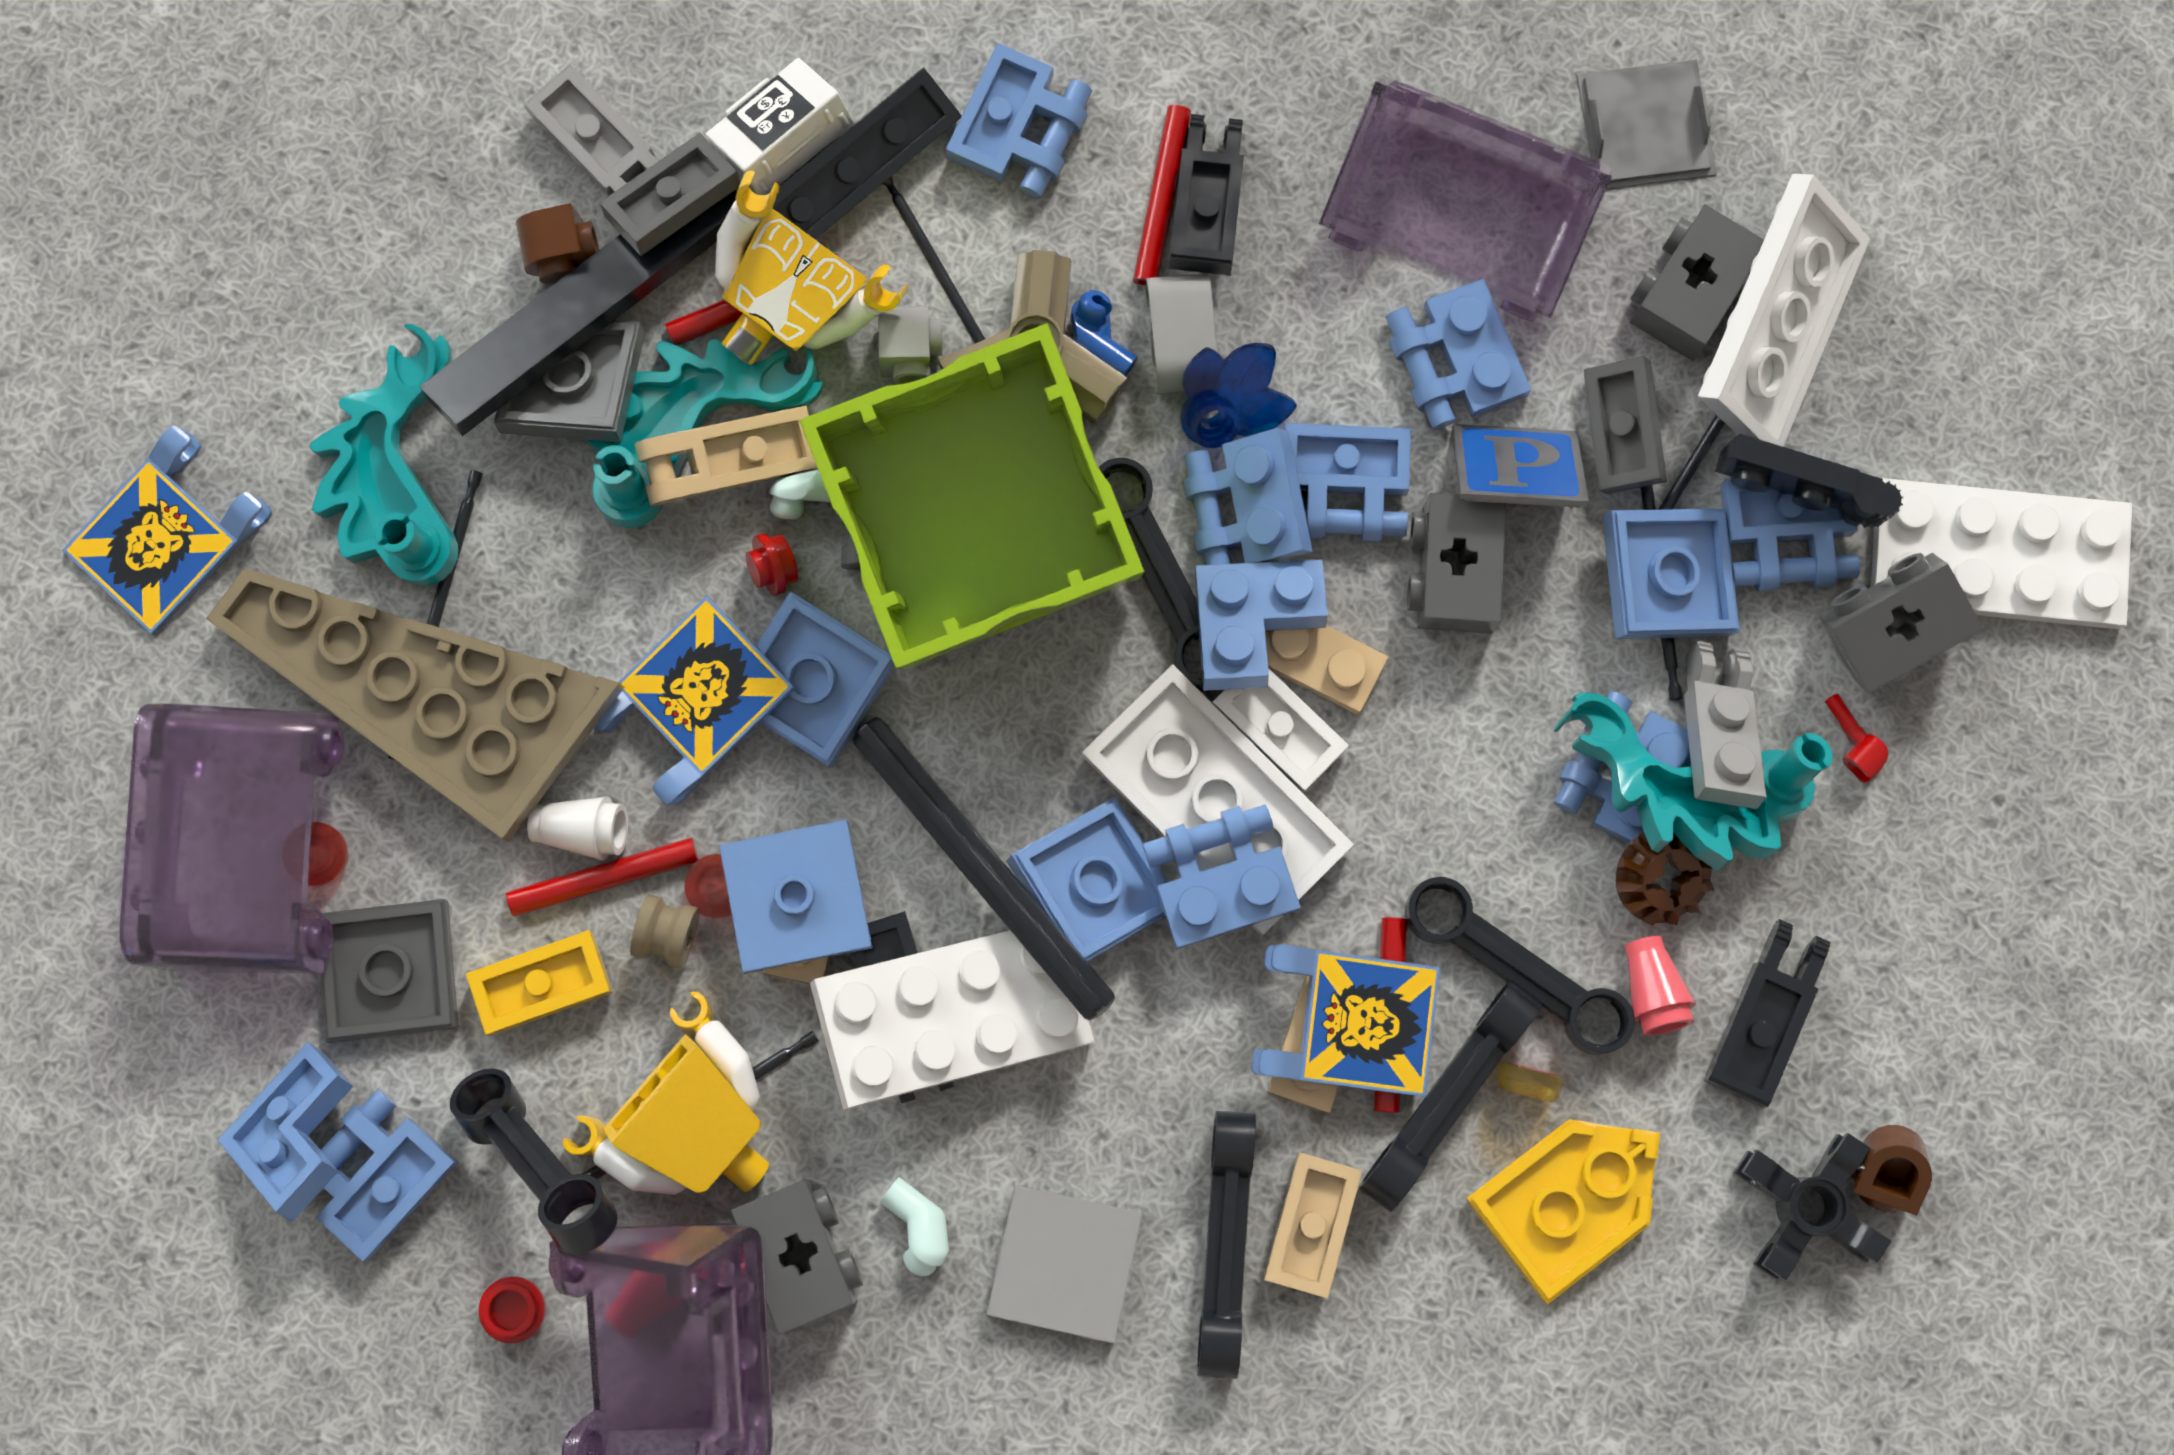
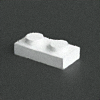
[1212,668,1349,794]

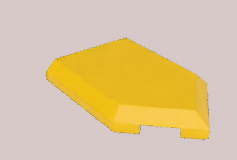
[1466,1119,1660,1305]

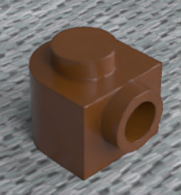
[516,203,600,284]
[1851,1125,1932,1216]

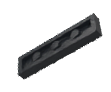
[773,67,962,240]

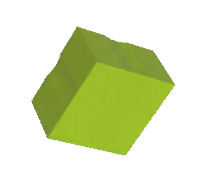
[799,323,1144,670]

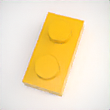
[466,930,613,1037]

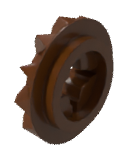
[1615,832,1715,926]

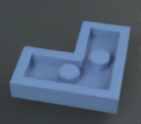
[1195,560,1328,691]
[218,1042,353,1222]

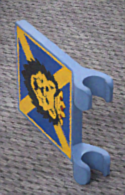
[62,426,272,635]
[594,596,796,805]
[1251,944,1440,1097]

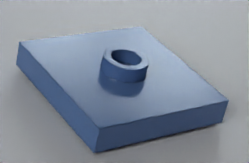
[1602,509,1740,640]
[756,591,895,767]
[1006,797,1168,962]
[719,819,873,974]

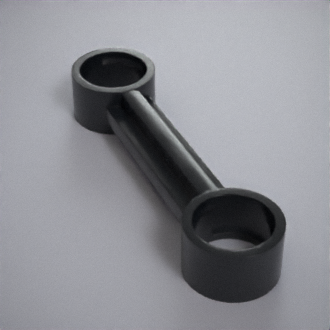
[1099,458,1215,692]
[1405,877,1635,1055]
[1359,979,1543,1212]
[450,1069,618,1255]
[1197,1110,1256,1379]

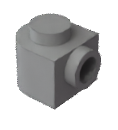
[878,306,942,384]

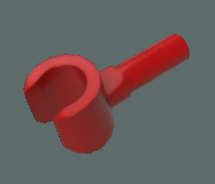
[1825,693,1889,783]

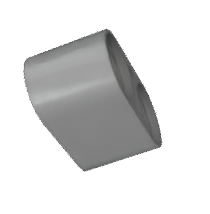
[1146,273,1220,394]

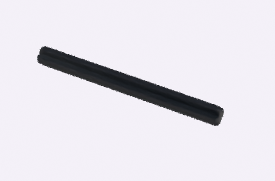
[853,717,1115,1021]

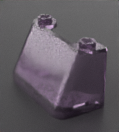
[1319,76,1612,322]
[119,703,345,974]
[548,1223,773,1455]

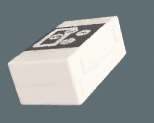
[705,58,854,196]

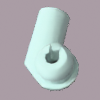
[769,470,831,520]
[880,1177,949,1276]

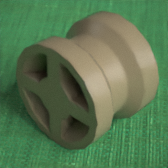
[630,894,700,970]

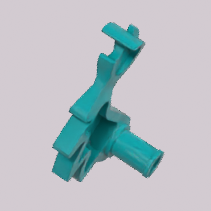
[310,324,458,586]
[585,339,824,528]
[1553,692,1833,871]

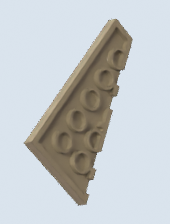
[206,568,625,842]

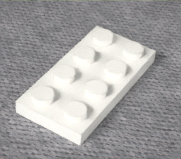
[1698,174,1870,447]
[1870,478,2132,629]
[1082,664,1354,937]
[810,930,1095,1110]

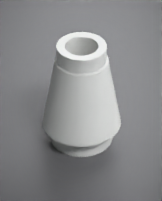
[527,796,628,861]

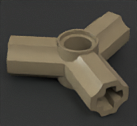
[938,250,1128,425]

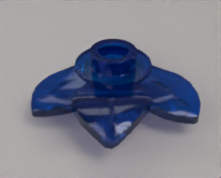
[1180,343,1297,448]

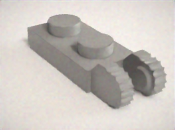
[524,64,658,196]
[1684,641,1766,809]

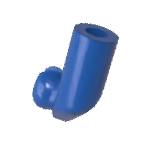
[1070,290,1138,376]

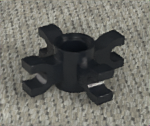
[1733,1133,1891,1280]

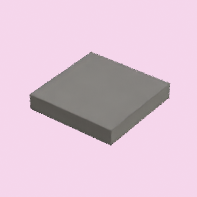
[986,1185,1143,1344]

